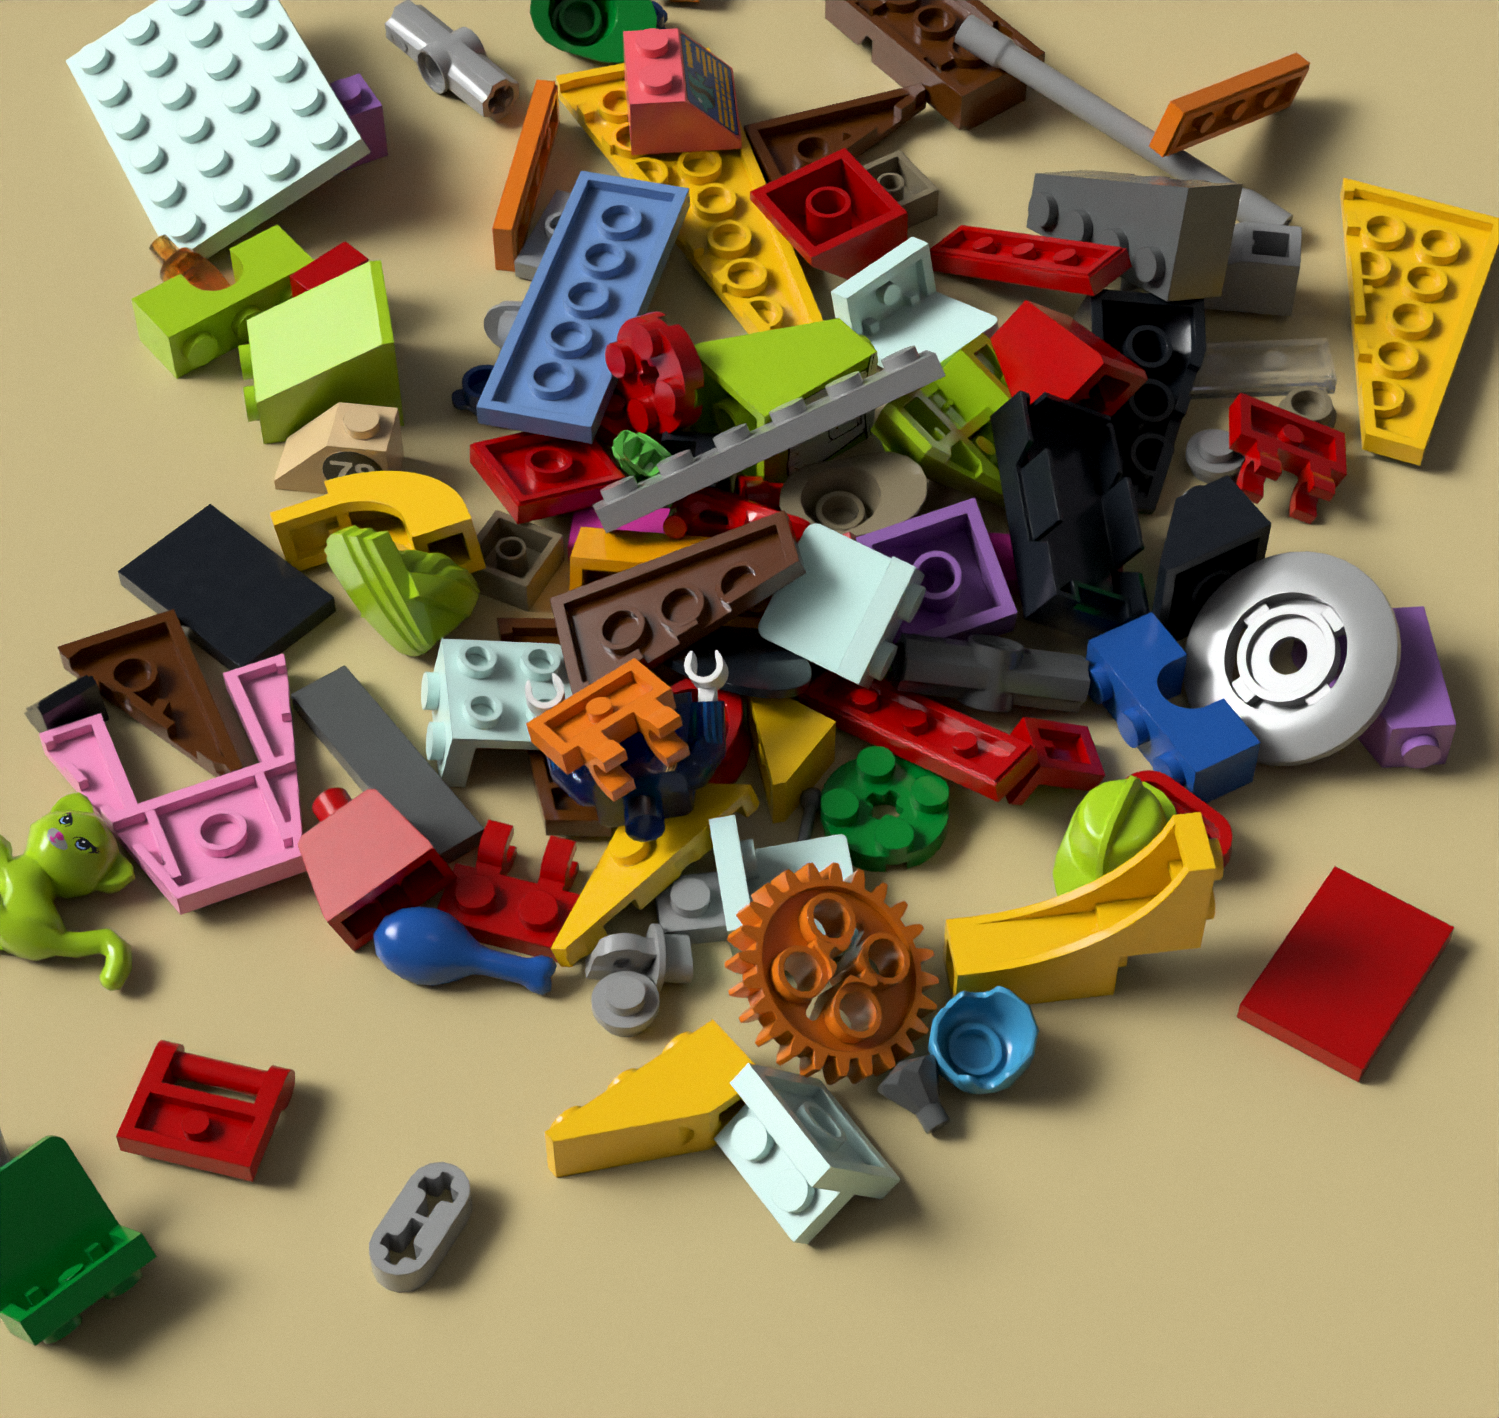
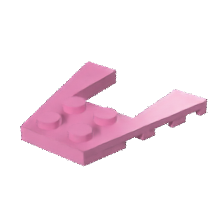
[39,654,307,915]

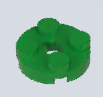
[820,746,949,872]

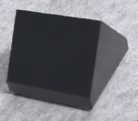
[24,675,109,733]

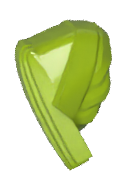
[324,525,480,656]

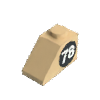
[274,402,404,494]

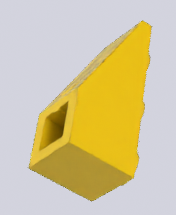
[545,1019,755,1178]

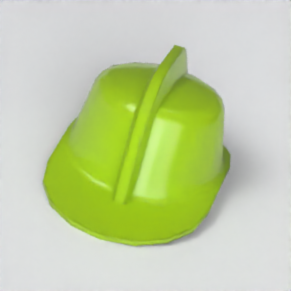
[1052,775,1176,896]

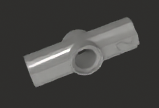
[385,0,520,122]

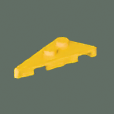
[551,782,760,967]

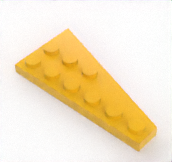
[1340,177,1499,466]

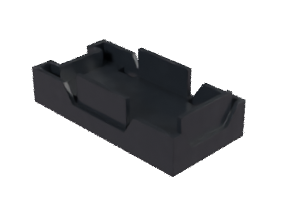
[990,390,1150,640]

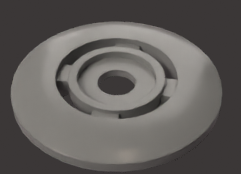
[1184,551,1401,766]

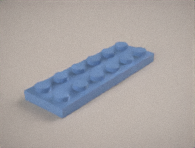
[476,171,690,444]

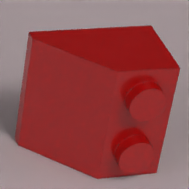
[750,148,908,280]

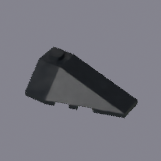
[1073,289,1206,514]

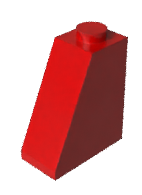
[990,300,1148,417]

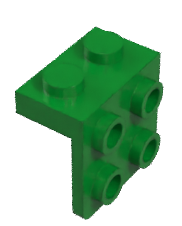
[0,1135,157,1346]

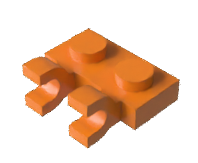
[526,658,690,802]

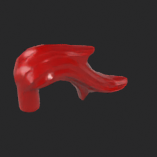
[663,486,811,542]

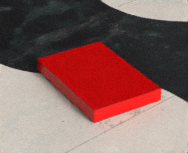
[1237,866,1454,1082]

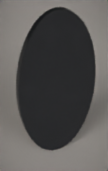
[662,626,811,699]

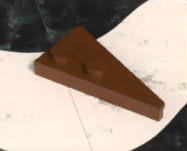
[744,83,926,184]
[58,609,243,777]

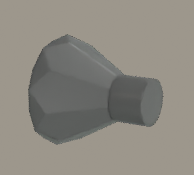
[877,1055,950,1134]

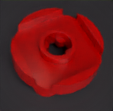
[605,311,704,434]

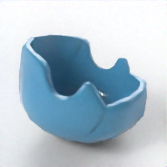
[928,986,1039,1094]

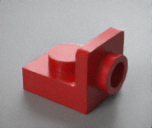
[1006,717,1106,806]

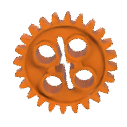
[725,862,939,1085]

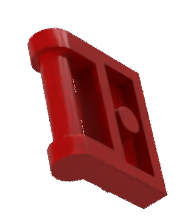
[116,1040,295,1182]

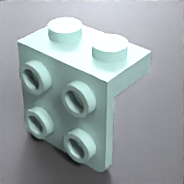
[831,237,999,368]
[758,523,926,690]
[421,638,572,787]

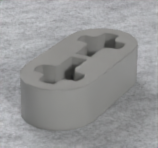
[369,1162,472,1293]

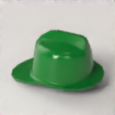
[530,0,657,64]

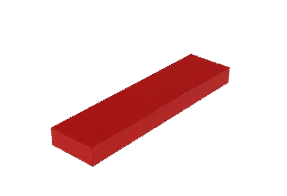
[930,225,1132,296]
[798,669,1039,802]

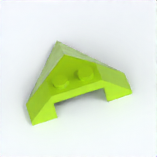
[870,333,1012,508]

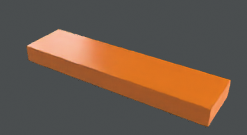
[1149,52,1311,157]
[492,79,560,272]

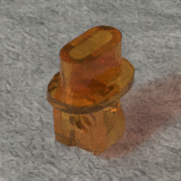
[149,234,230,291]

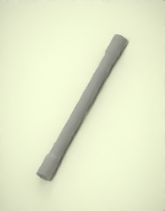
[954,14,1293,226]

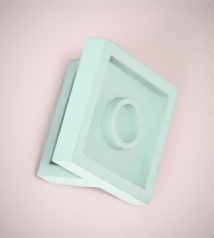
[714,1063,901,1244]

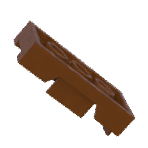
[825,0,1045,131]

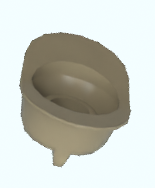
[779,452,928,537]

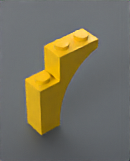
[943,812,1224,1005]

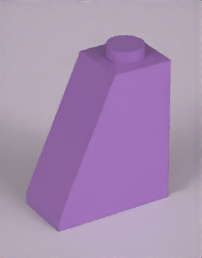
[1291,606,1457,769]

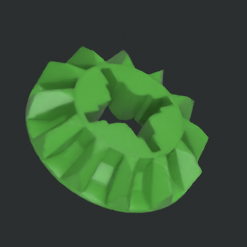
[612,430,672,508]

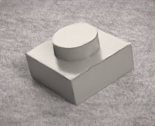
[654,872,728,944]

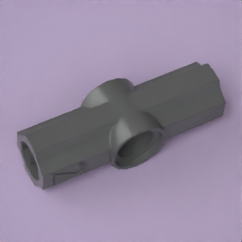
[891,633,1090,713]

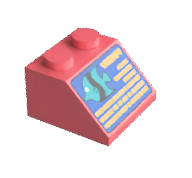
[623,28,742,155]

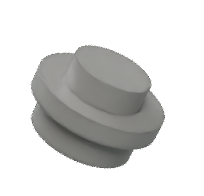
[1185,429,1245,483]
[591,971,660,1037]

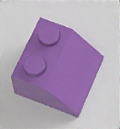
[856,497,1017,645]

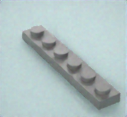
[593,345,946,533]

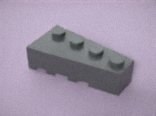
[1026,170,1243,302]

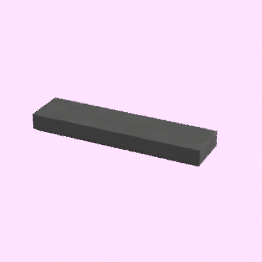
[291,665,484,864]

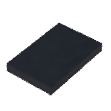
[118,504,336,671]

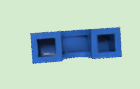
[1086,612,1261,804]

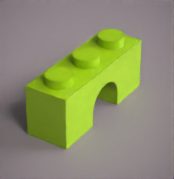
[131,224,314,379]

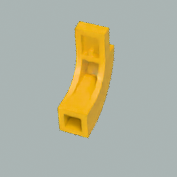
[270,471,486,573]

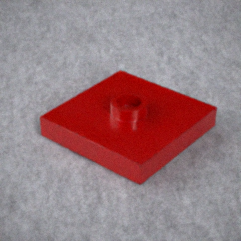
[470,432,626,524]

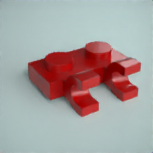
[1229,392,1347,525]
[437,819,580,963]

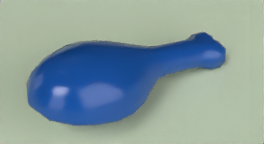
[373,907,557,995]

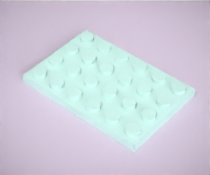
[66,0,371,275]

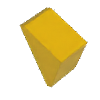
[747,696,836,823]

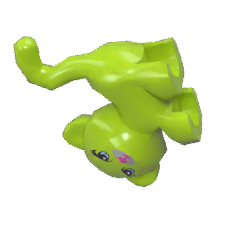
[0,792,135,991]

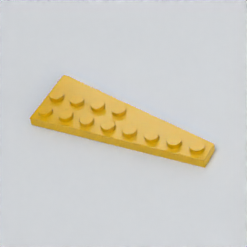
[556,47,824,334]

